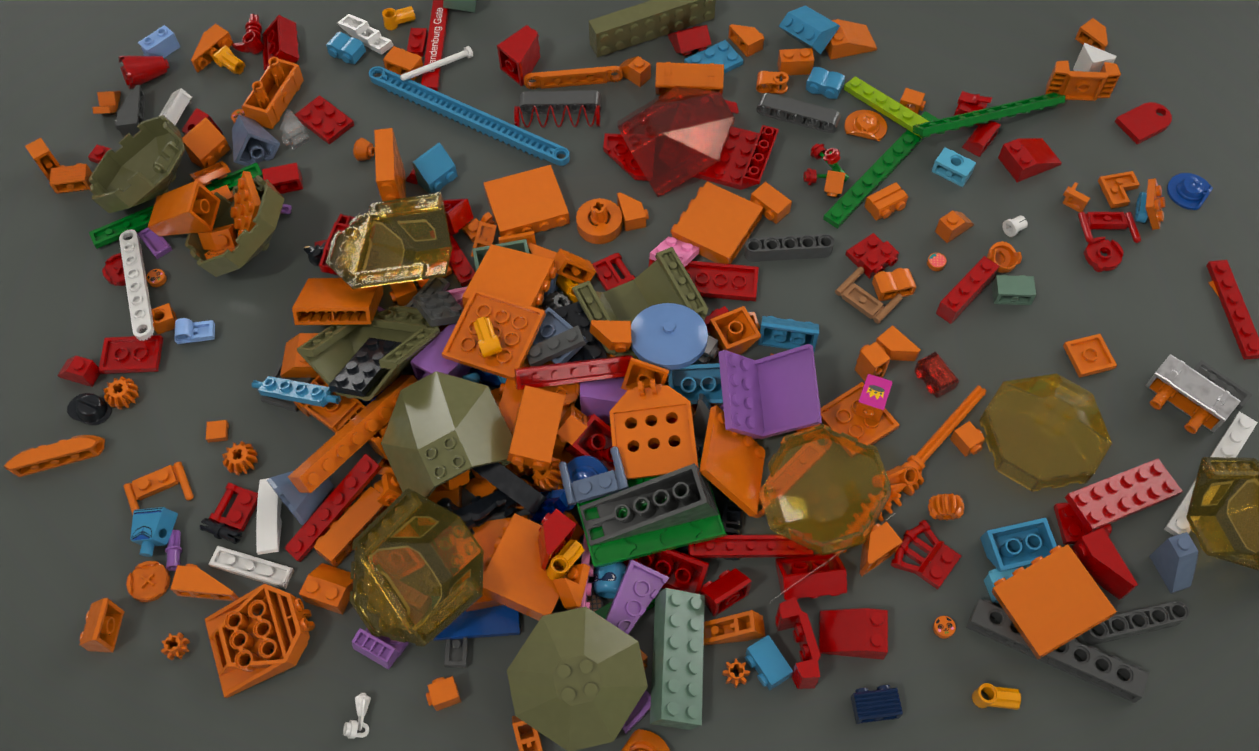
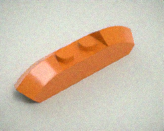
[3,435,105,477]

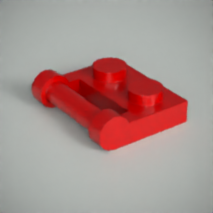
[592,253,636,291]
[209,483,258,532]

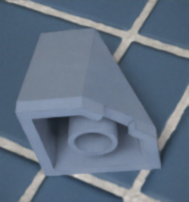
[232,115,280,166]
[267,471,334,525]
[1149,532,1198,594]

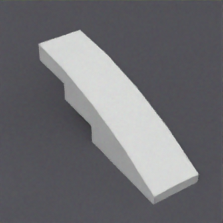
[337,14,394,55]
[256,478,282,555]

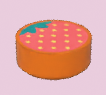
[927,253,947,271]

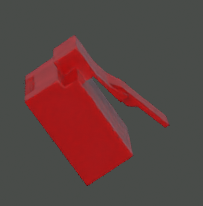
[954,91,992,126]

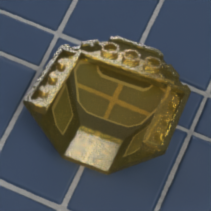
[326,192,452,289]
[1186,457,1259,571]
[349,488,484,647]

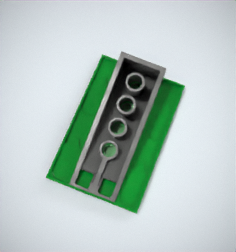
[576,458,727,568]

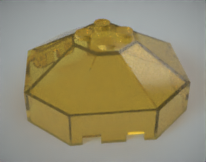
[979,373,1112,491]
[759,424,891,556]

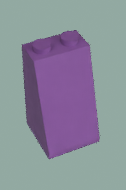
[410,323,472,381]
[580,377,653,424]

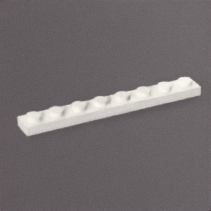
[1164,411,1258,536]

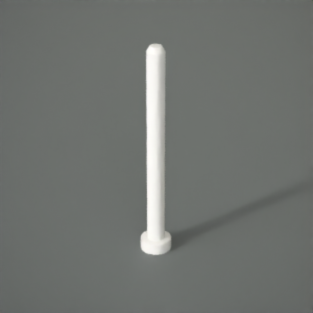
[400,46,473,81]

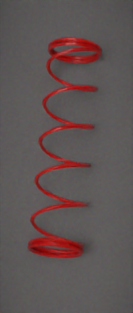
[514,105,600,128]

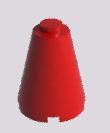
[118,55,170,89]

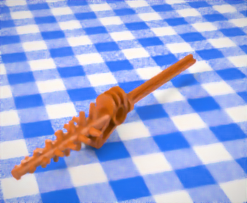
[833,385,986,556]

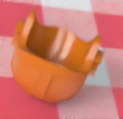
[987,241,1022,273]

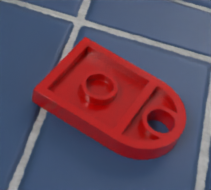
[1114,102,1172,144]

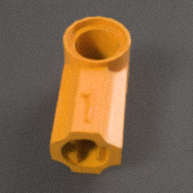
[382,6,416,30]
[212,46,245,75]
[556,275,579,303]
[473,317,503,358]
[547,539,585,580]
[972,683,1021,710]

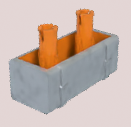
[1145,354,1241,434]

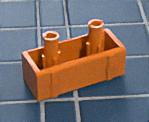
[242,57,304,129]
[655,62,724,110]

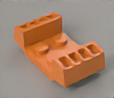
[1045,61,1121,101]
[293,375,366,434]

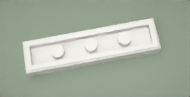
[209,546,294,589]

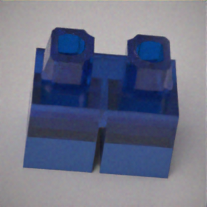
[528,489,576,525]

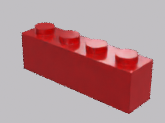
[936,256,1000,324]

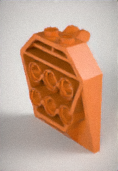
[609,379,699,480]
[205,584,315,698]

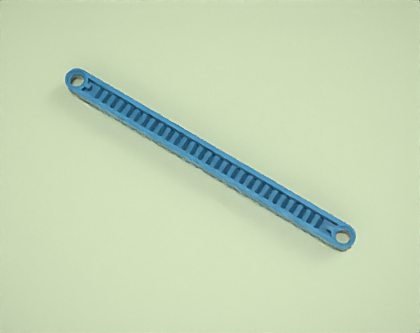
[369,66,570,166]

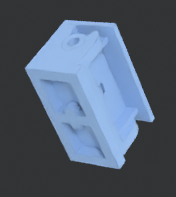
[138,25,180,58]

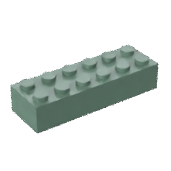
[650,588,705,730]

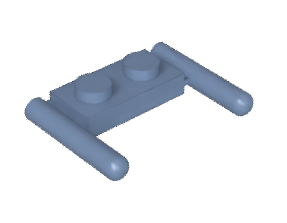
[559,446,629,506]

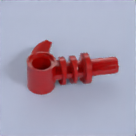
[232,14,264,54]

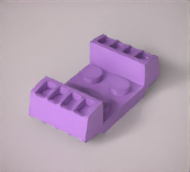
[352,578,433,670]

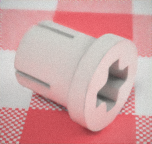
[1002,215,1028,237]

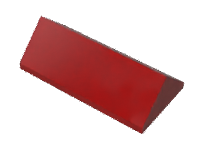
[622,549,709,594]

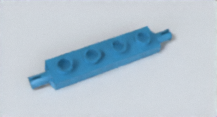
[252,376,341,407]

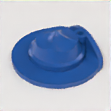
[1167,173,1213,210]
[563,455,608,489]

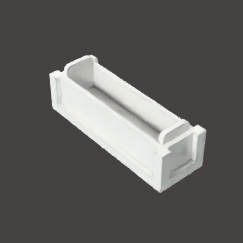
[159,88,192,125]

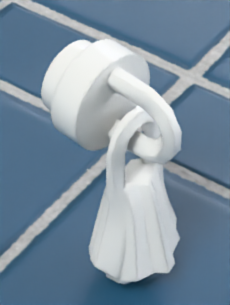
[343,693,371,739]

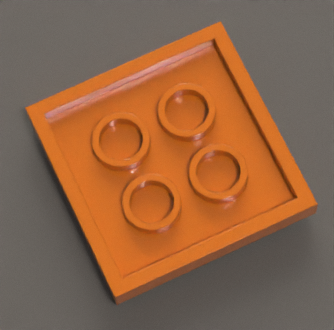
[230,171,261,236]
[820,382,899,458]

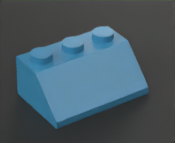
[779,5,840,54]
[758,316,819,352]
[668,363,723,405]
[980,518,1057,572]

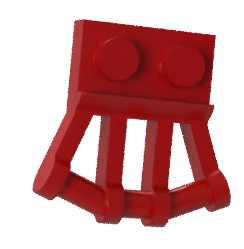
[891,520,961,590]

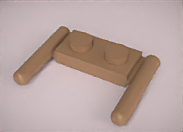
[835,267,903,324]

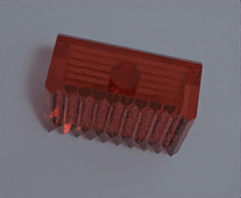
[915,351,959,398]

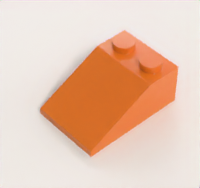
[825,19,877,60]

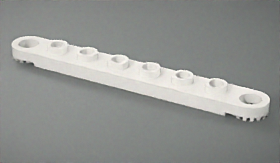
[119,229,154,341]

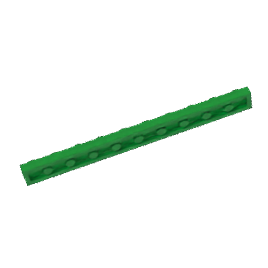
[913,92,1066,137]
[823,111,938,229]
[89,162,263,249]

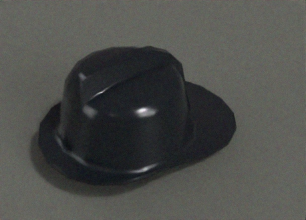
[67,393,112,425]

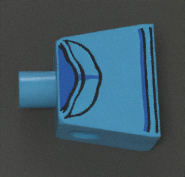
[130,507,178,557]

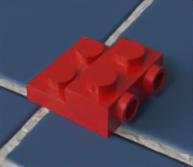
[845,233,899,279]
[1054,503,1112,545]

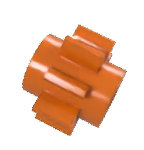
[161,632,190,660]
[722,658,750,688]

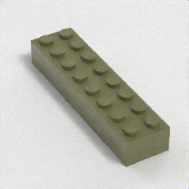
[588,0,716,58]

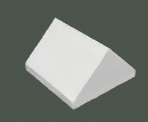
[1073,43,1117,72]

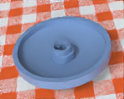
[631,303,708,370]

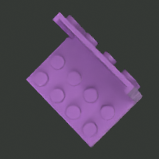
[718,344,822,439]

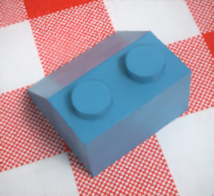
[412,143,458,196]

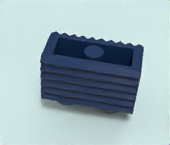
[851,685,903,724]

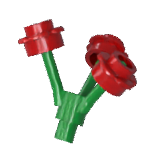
[803,144,849,185]

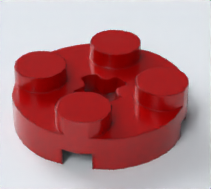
[1084,237,1124,272]

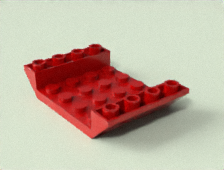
[659,104,779,190]

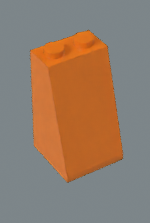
[148,181,221,236]
[507,385,565,471]

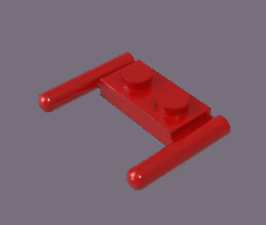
[1078,212,1141,243]

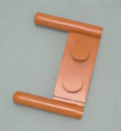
[123,462,194,515]

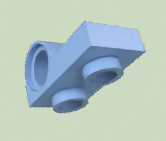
[174,318,215,344]

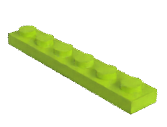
[844,76,930,138]

